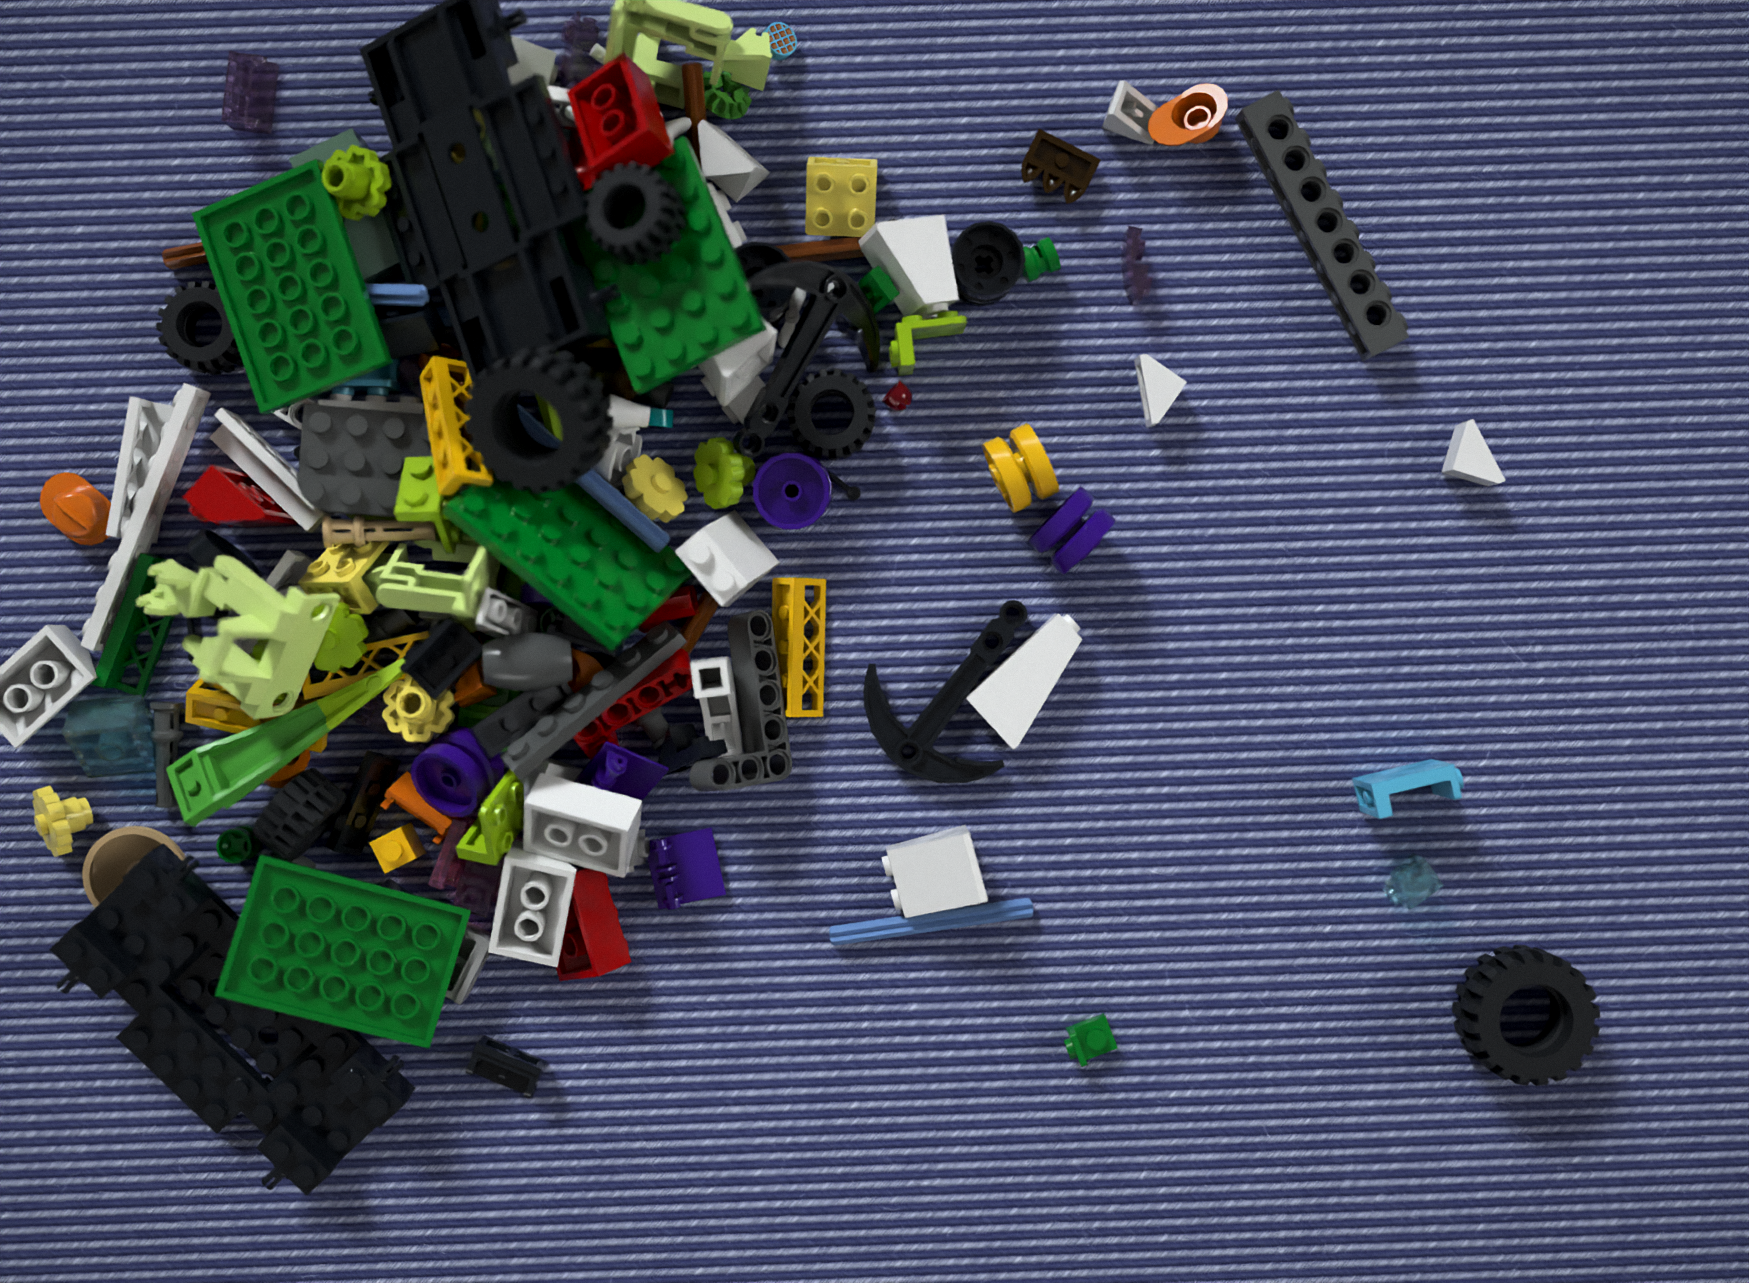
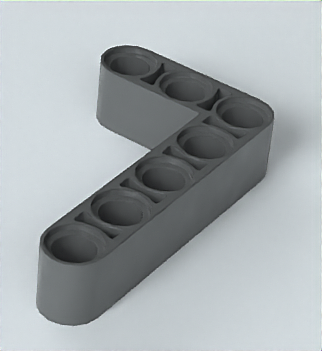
[689,610,792,792]

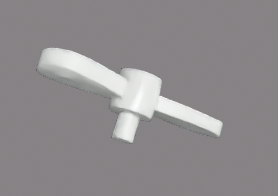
[778,288,807,349]

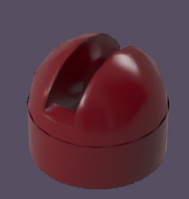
[882,380,912,411]

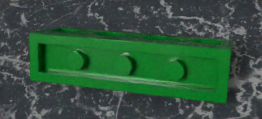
[91,553,176,698]

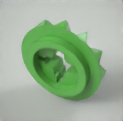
[703,71,752,119]

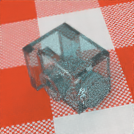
[1383,853,1444,910]

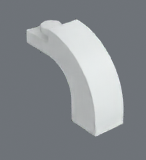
[690,657,744,757]

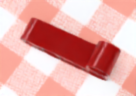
[573,648,693,760]

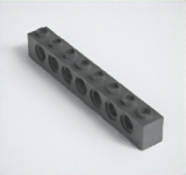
[1235,89,1409,362]

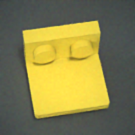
[805,157,878,237]
[298,541,390,614]

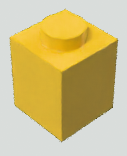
[369,823,426,874]

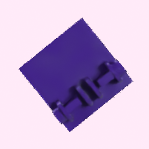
[574,741,669,800]
[647,827,726,910]

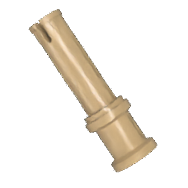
[323,515,436,548]

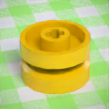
[982,423,1059,513]

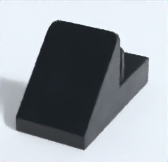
[658,724,728,776]

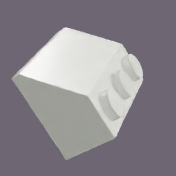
[0,625,97,748]
[523,773,642,878]
[488,841,576,967]

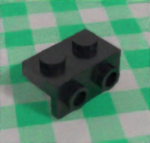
[399,617,483,701]

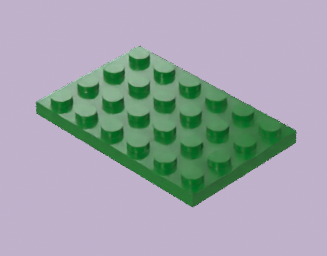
[570,136,767,394]
[192,159,392,415]
[442,470,693,651]
[215,854,471,1049]

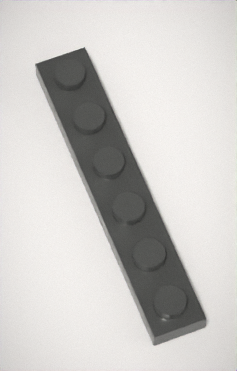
[500,620,687,780]

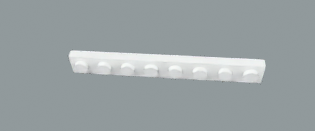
[80,383,211,651]

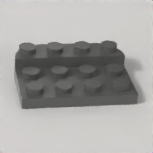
[296,404,432,518]

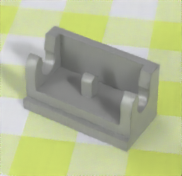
[445,922,491,1005]

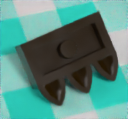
[1021,129,1101,204]

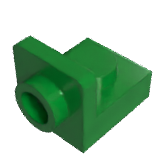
[857,265,900,314]
[1063,1013,1118,1067]

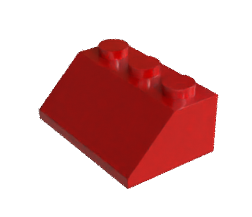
[567,52,674,173]
[183,465,297,528]
[556,866,632,981]

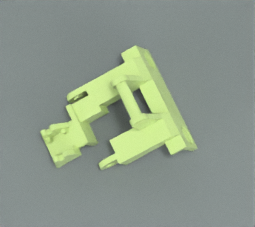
[604,0,772,109]
[361,528,501,633]
[136,555,341,719]

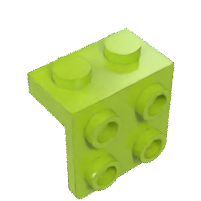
[889,311,967,376]
[394,457,463,554]
[456,769,525,866]

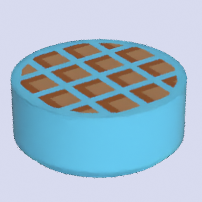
[761,22,797,60]

